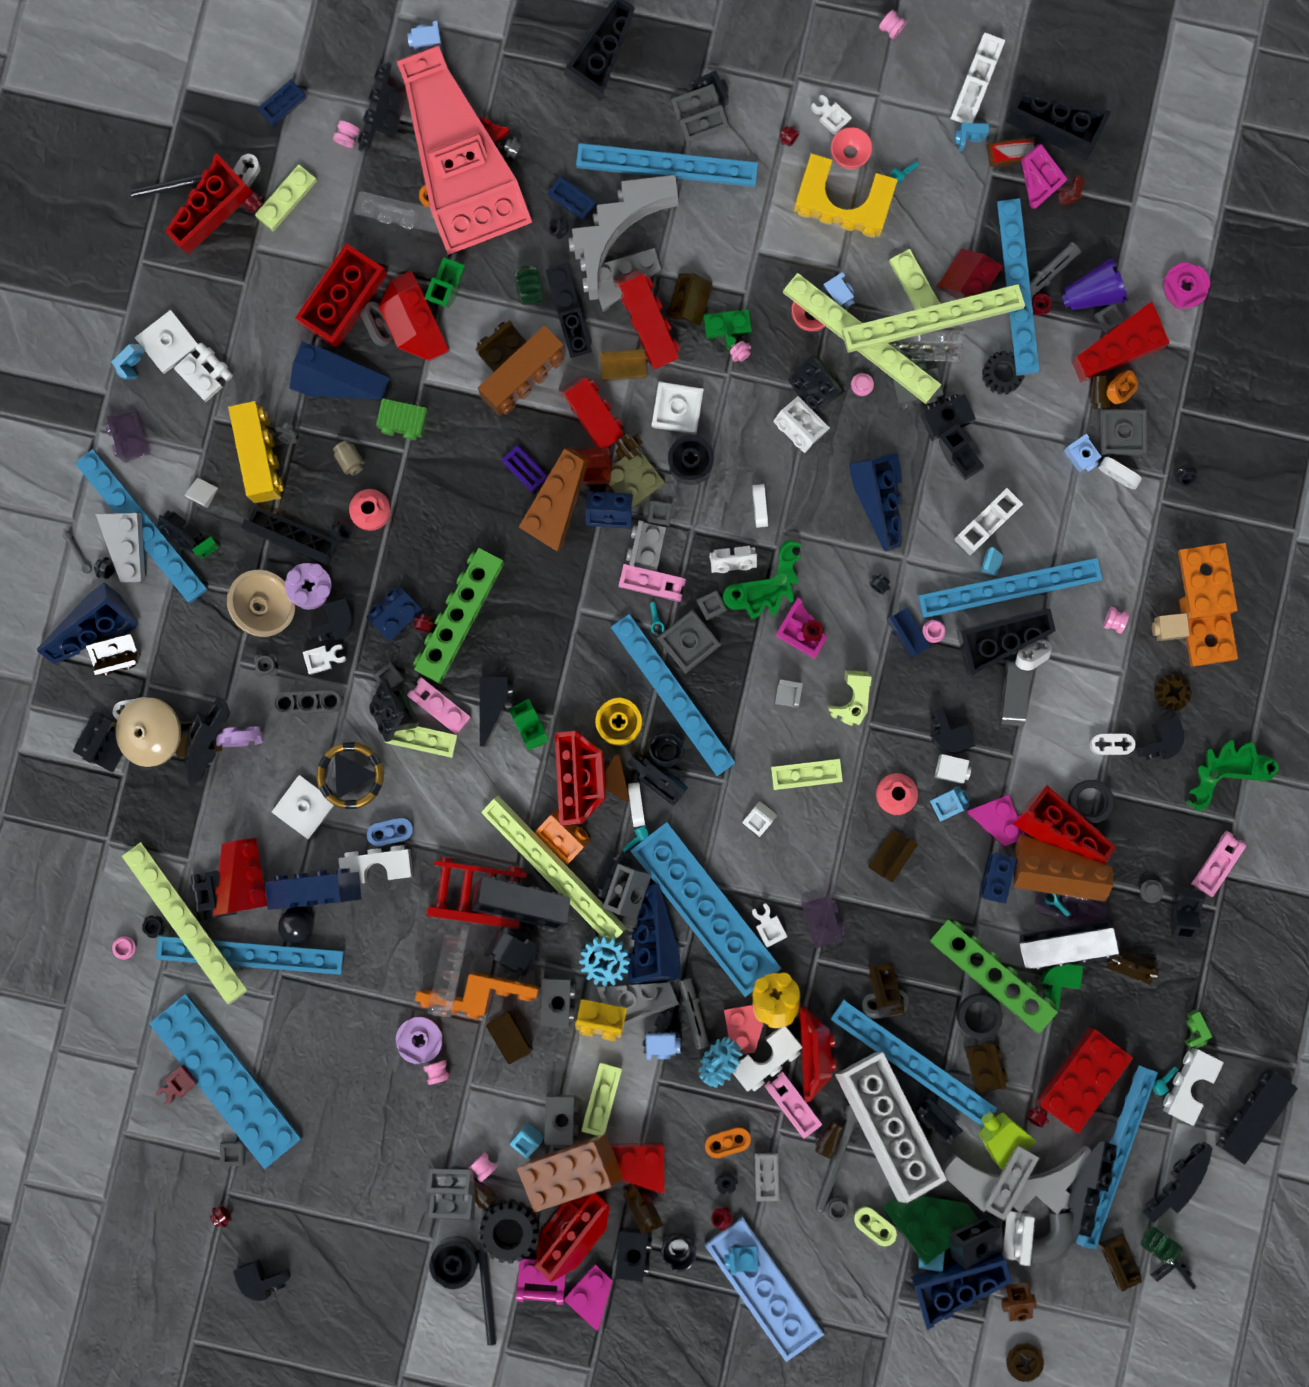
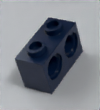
[979,853,1017,904]

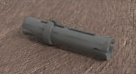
[1029,242,1081,299]
[678,977,710,1049]

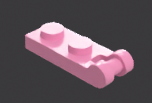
[619,564,686,602]
[407,678,471,735]
[1191,831,1247,897]
[764,1071,822,1139]

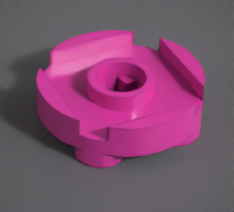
[1162,262,1210,309]

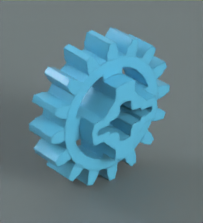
[579,935,631,987]
[698,1037,742,1088]

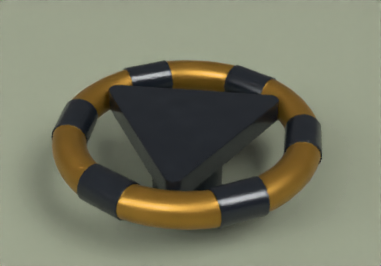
[317,742,384,809]

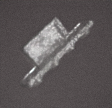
[354,192,440,234]

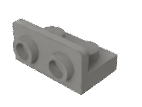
[626,520,666,572]

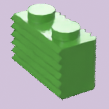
[376,399,429,440]

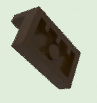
[475,320,527,373]
[964,1041,1008,1094]

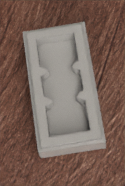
[755,1152,780,1202]

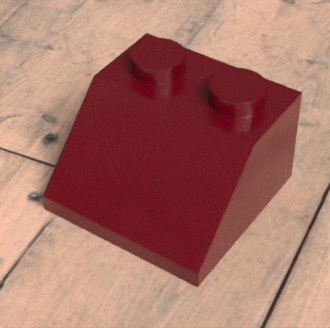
[937,249,1003,300]

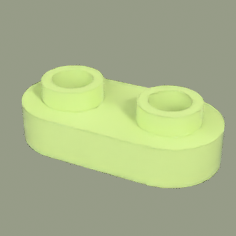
[854,1206,897,1246]

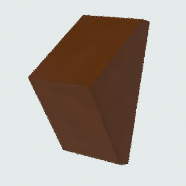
[605,755,630,802]

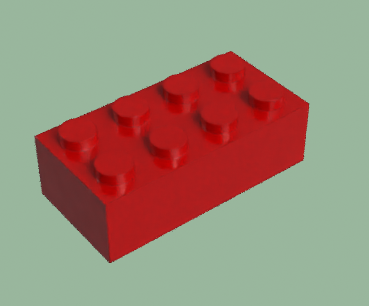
[295,243,387,349]
[1035,1027,1133,1134]

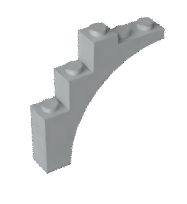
[569,175,678,300]
[941,1145,1092,1214]

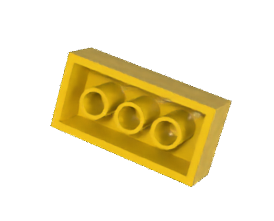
[228,401,284,504]

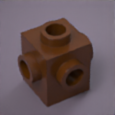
[1001,1282,1037,1322]

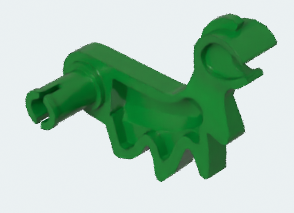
[723,540,801,620]
[1185,740,1279,811]

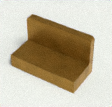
[600,349,647,381]

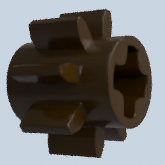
[615,432,643,461]

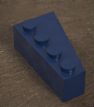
[265,868,362,910]
[911,1252,1012,1331]

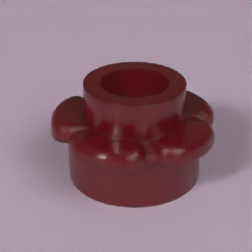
[779,125,800,147]
[243,192,263,213]
[1031,293,1052,316]
[413,615,435,633]
[801,620,824,642]
[1026,1107,1049,1128]
[210,1205,232,1228]
[711,1207,733,1231]

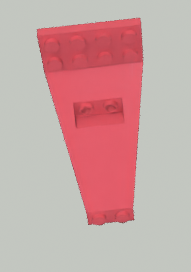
[396,45,532,255]

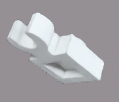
[811,95,852,135]
[303,645,346,675]
[752,904,787,947]

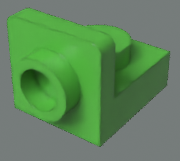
[1185,1010,1212,1049]

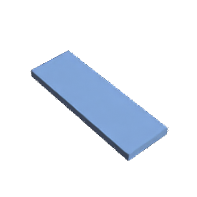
[704,1217,824,1362]

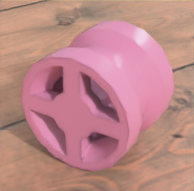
[879,10,907,39]
[332,121,360,148]
[1103,606,1129,634]
[424,1060,451,1085]
[468,1152,498,1182]

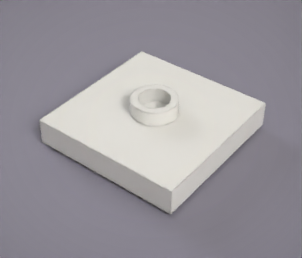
[135,310,198,374]
[652,382,704,434]
[272,775,334,840]

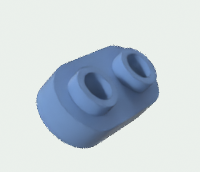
[367,818,414,846]

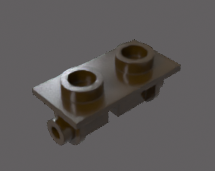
[1107,948,1159,985]
[623,1184,664,1235]

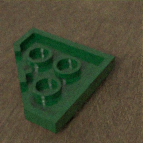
[882,1196,979,1266]

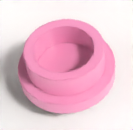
[730,341,751,362]
[851,373,874,396]
[922,620,945,643]
[112,936,136,960]

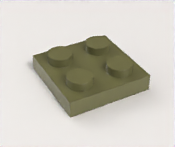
[601,452,665,509]

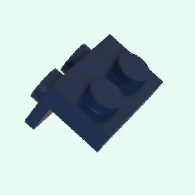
[366,586,422,642]

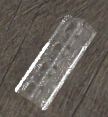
[889,326,964,362]
[428,925,469,1018]

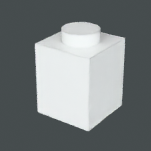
[934,754,971,784]

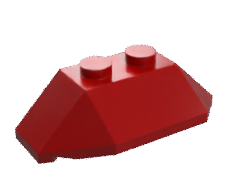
[379,271,449,361]
[555,731,606,826]
[799,1006,836,1102]
[535,1192,610,1282]

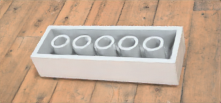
[835,1052,947,1203]

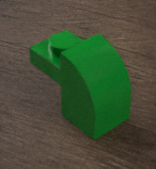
[424,257,466,308]
[509,699,549,751]
[1039,963,1083,1010]

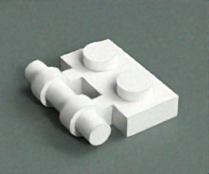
[174,342,233,402]

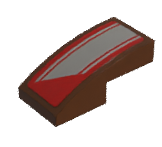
[986,139,1036,167]

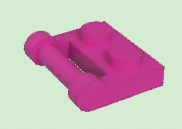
[516,1257,566,1305]

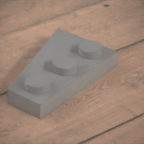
[598,248,661,312]
[96,513,145,582]
[597,982,679,1027]

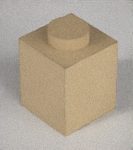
[1152,613,1190,641]

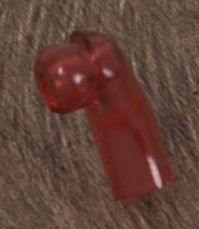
[1058,176,1084,206]

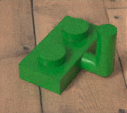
[704,309,751,351]

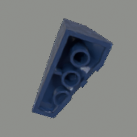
[289,341,390,400]
[849,453,902,551]
[37,582,138,664]
[628,884,681,984]

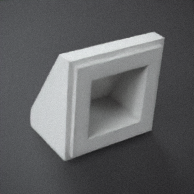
[184,478,218,508]
[742,801,777,837]

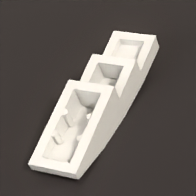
[950,32,1005,123]

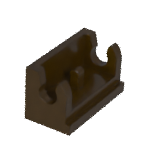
[869,964,905,1018]
[1099,1234,1142,1292]

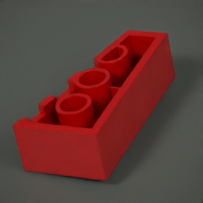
[1072,301,1170,383]

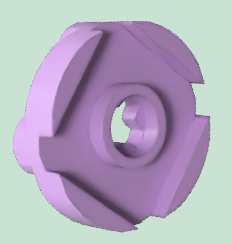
[285,563,331,610]
[216,727,263,747]
[396,1017,443,1064]

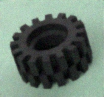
[982,351,1025,395]

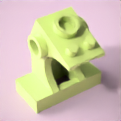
[828,670,872,726]

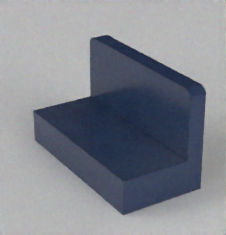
[886,608,930,659]

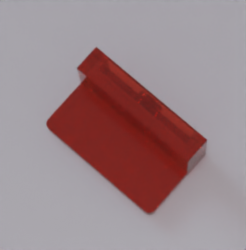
[574,448,612,485]

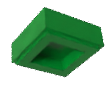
[192,537,220,559]

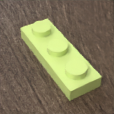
[255,164,317,232]
[889,249,940,310]
[385,726,458,758]
[771,759,843,790]
[581,1062,622,1136]

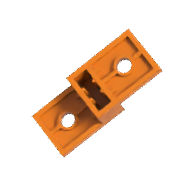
[1178,543,1238,667]
[415,972,541,1019]

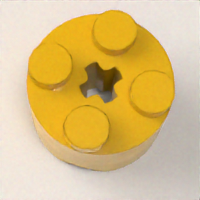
[596,698,642,746]
[753,973,800,1028]

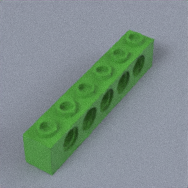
[413,548,505,684]
[930,920,1058,1034]

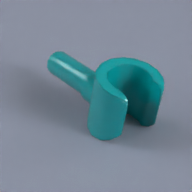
[890,161,919,184]
[650,602,664,634]
[622,826,650,853]
[1045,893,1071,918]
[1152,1066,1179,1096]

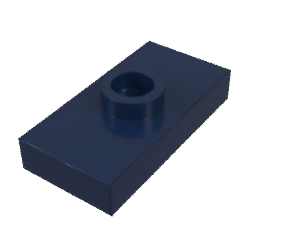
[257,79,307,127]
[547,176,597,222]

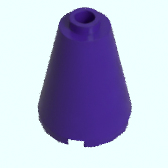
[1061,258,1128,310]

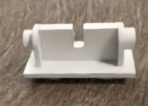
[709,546,757,573]

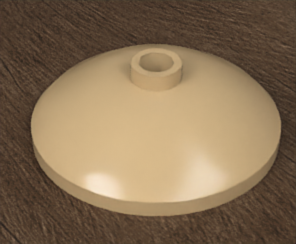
[227,570,295,637]
[116,697,181,767]

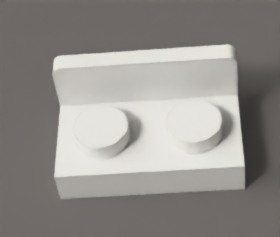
[774,396,830,453]
[1002,1211,1035,1266]

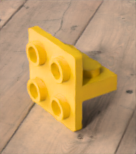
[575,999,627,1041]

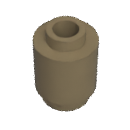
[333,440,365,476]

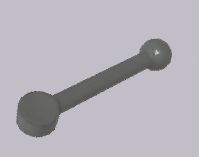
[63,531,92,574]

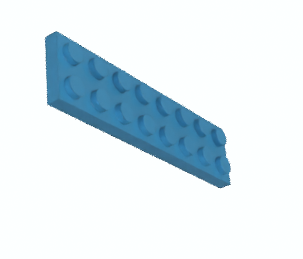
[630,822,781,997]
[149,994,302,1169]

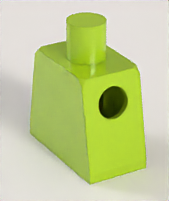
[979,1112,1036,1171]

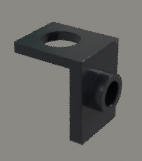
[691,70,729,106]
[1150,1258,1197,1290]

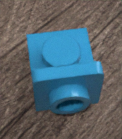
[954,123,989,151]
[111,344,145,380]
[930,786,970,822]
[724,1245,759,1275]

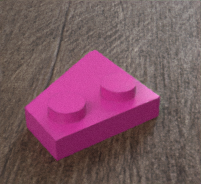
[1021,144,1068,209]
[775,598,827,659]
[967,795,1025,846]
[564,1263,613,1331]

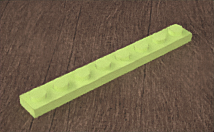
[783,273,941,404]
[842,284,1025,353]
[481,796,627,941]
[122,842,248,1005]

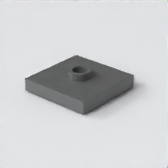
[1100,409,1147,456]
[657,609,721,674]

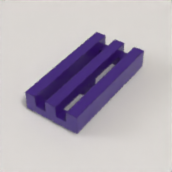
[501,445,548,494]

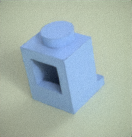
[408,21,442,53]
[822,272,855,310]
[1064,434,1101,473]
[646,1033,680,1060]

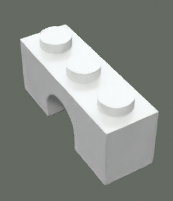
[954,488,1023,555]
[339,845,414,884]
[733,1027,802,1092]
[1163,1048,1224,1126]

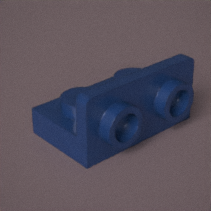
[585,491,633,529]

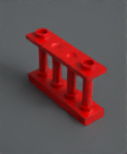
[426,857,528,929]

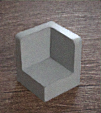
[775,680,803,708]

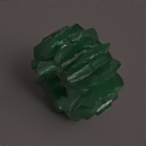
[514,266,543,305]
[1140,1227,1183,1265]

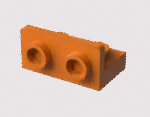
[534,808,591,865]

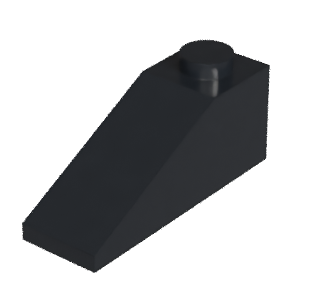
[480,677,513,748]

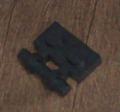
[190,870,237,921]

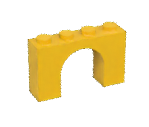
[794,154,898,237]

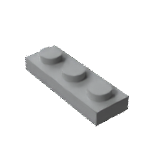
[983,1145,1039,1220]

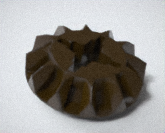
[1154,674,1192,711]
[1006,1343,1044,1382]

